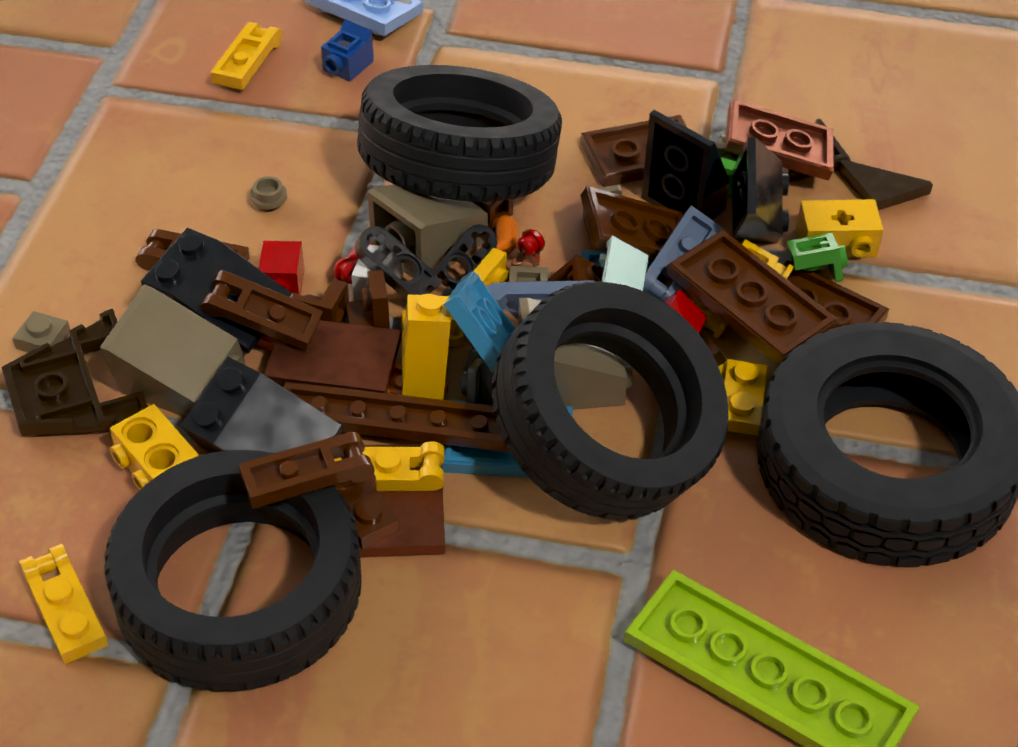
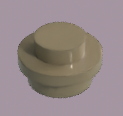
[250,176,287,210]

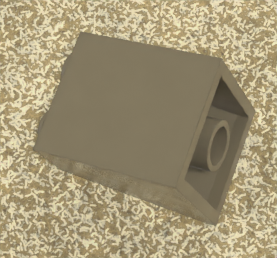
[368,184,488,278]
[100,284,245,418]
[518,298,633,410]

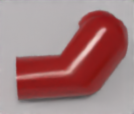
[517,229,545,262]
[334,242,374,283]

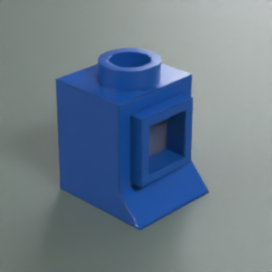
[321,19,374,82]

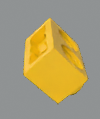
[109,404,199,491]

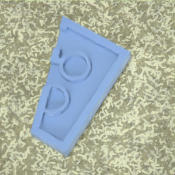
[306,0,424,36]

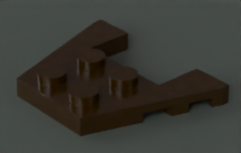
[1,309,148,436]

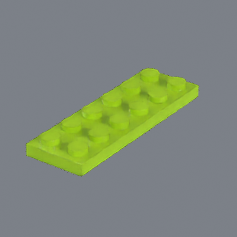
[624,569,920,747]

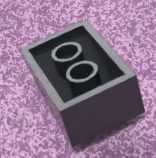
[641,110,730,220]
[732,137,789,243]
[141,228,292,353]
[180,356,344,453]

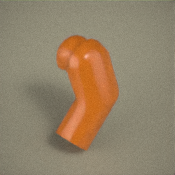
[492,215,518,254]

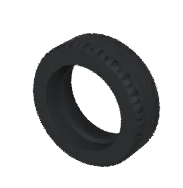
[357,65,562,202]
[491,281,728,520]
[104,450,362,692]

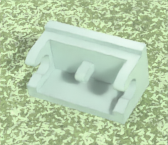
[599,236,648,291]

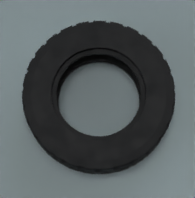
[757,322,1018,567]

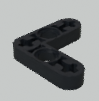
[355,224,497,301]

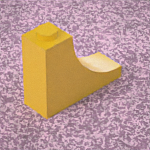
[401,294,451,400]

